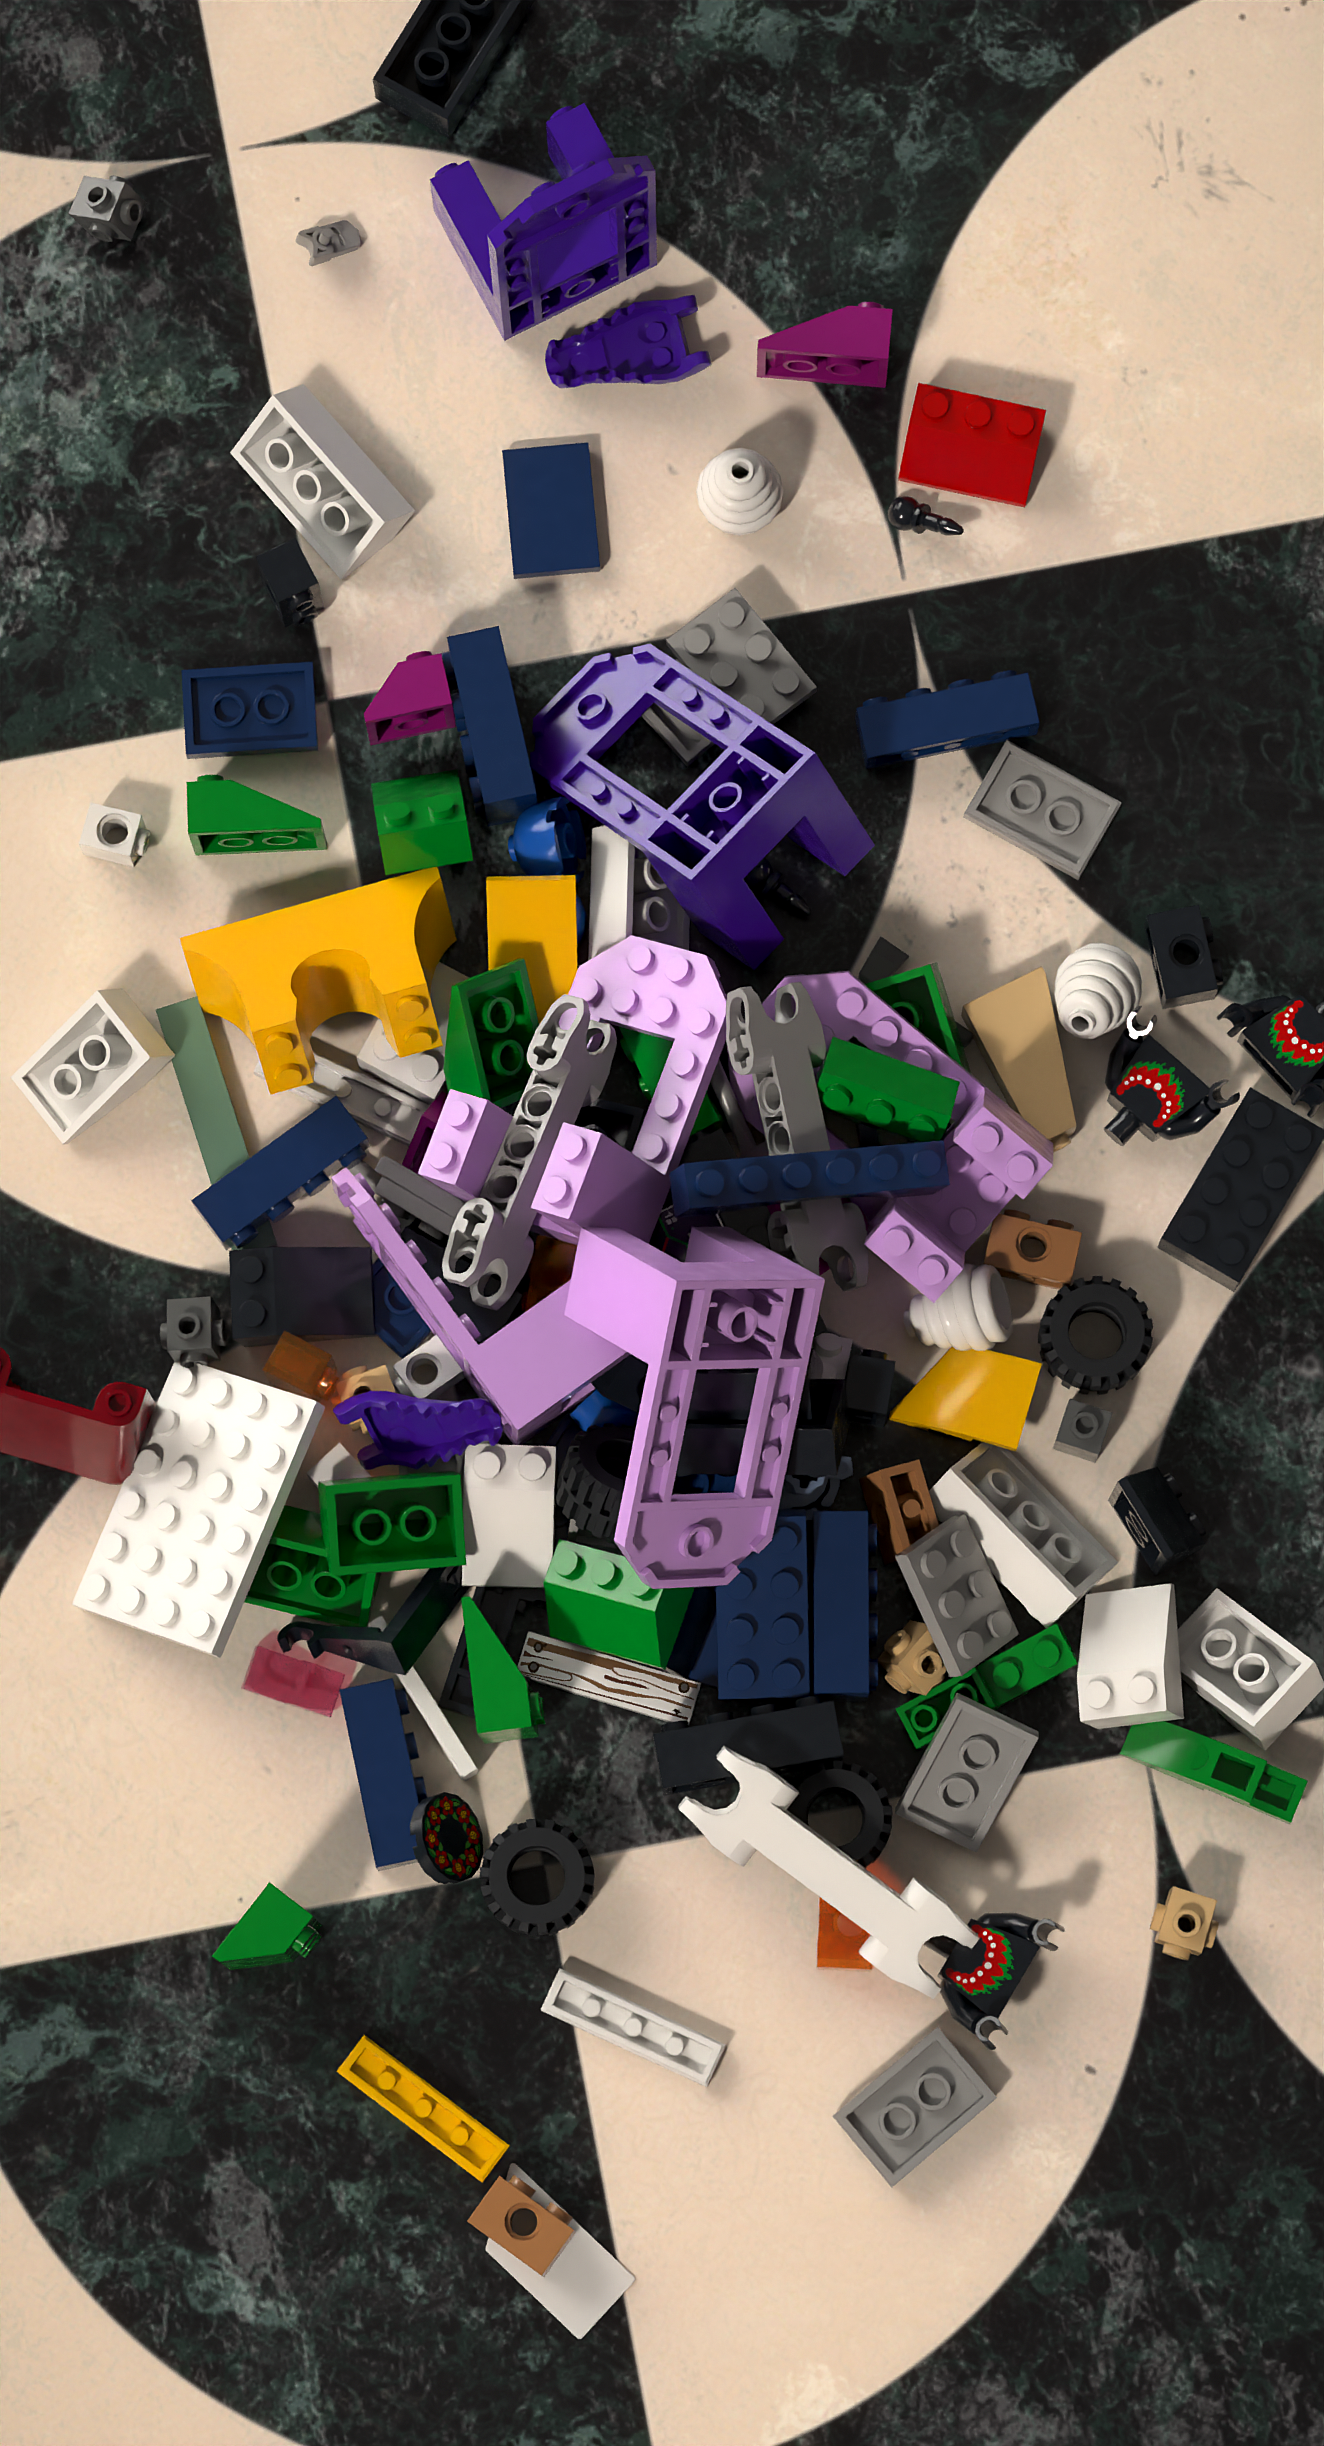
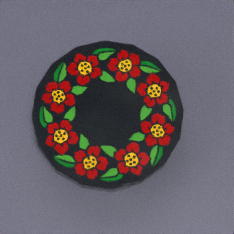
[410,1792,484,1884]

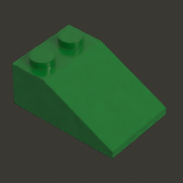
[371,769,473,875]
[186,775,327,856]
[443,958,539,1108]
[461,1596,546,1744]

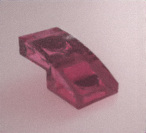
[241,1646,345,1718]

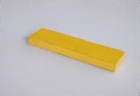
[336,2035,510,2183]

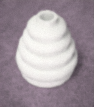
[696,448,783,536]
[1054,943,1142,1039]
[904,1264,1013,1351]

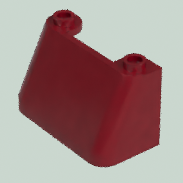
[0,1347,156,1485]

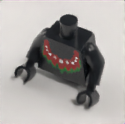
[1217,995,1324,1118]
[1104,1006,1240,1146]
[924,1913,1065,2050]

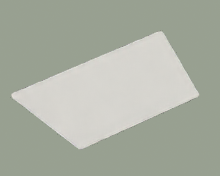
[485,2163,635,2339]

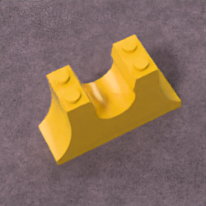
[180,867,457,1095]

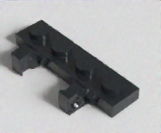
[438,1586,547,1719]

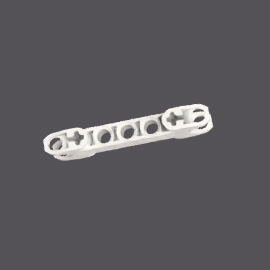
[678,1746,980,1999]

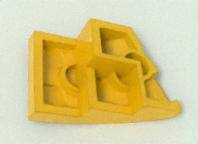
[888,1347,1042,1452]

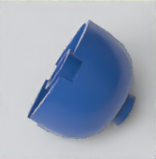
[508,797,586,883]

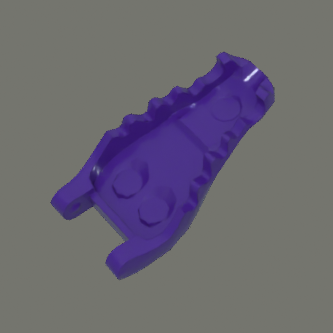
[545,295,712,388]
[333,1391,504,1470]

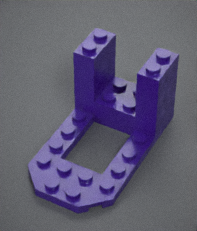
[430,103,657,341]
[530,644,875,970]

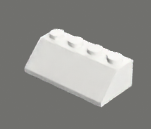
[230,384,415,579]
[588,825,690,961]
[929,1442,1118,1629]

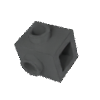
[69,176,147,242]
[160,1296,227,1368]

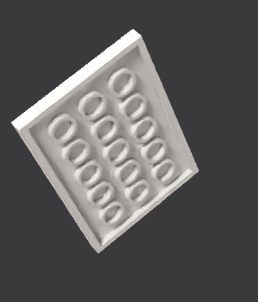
[72,1361,325,1658]

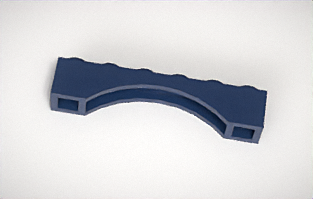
[669,1140,950,1218]

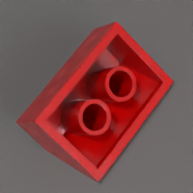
[898,383,1046,508]

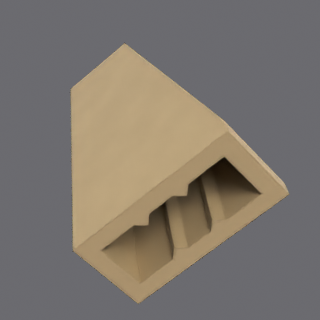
[961,967,1077,1153]

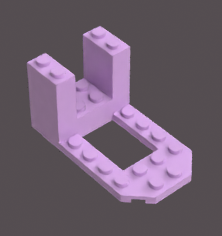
[418,935,727,1245]
[727,971,1053,1303]
[331,1168,630,1445]
[564,1227,825,1589]

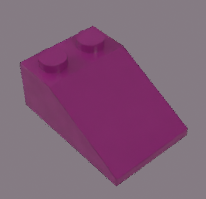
[757,302,893,388]

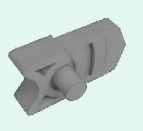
[295,220,360,266]

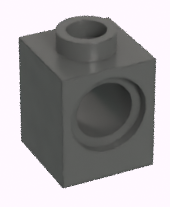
[1053,1399,1112,1463]

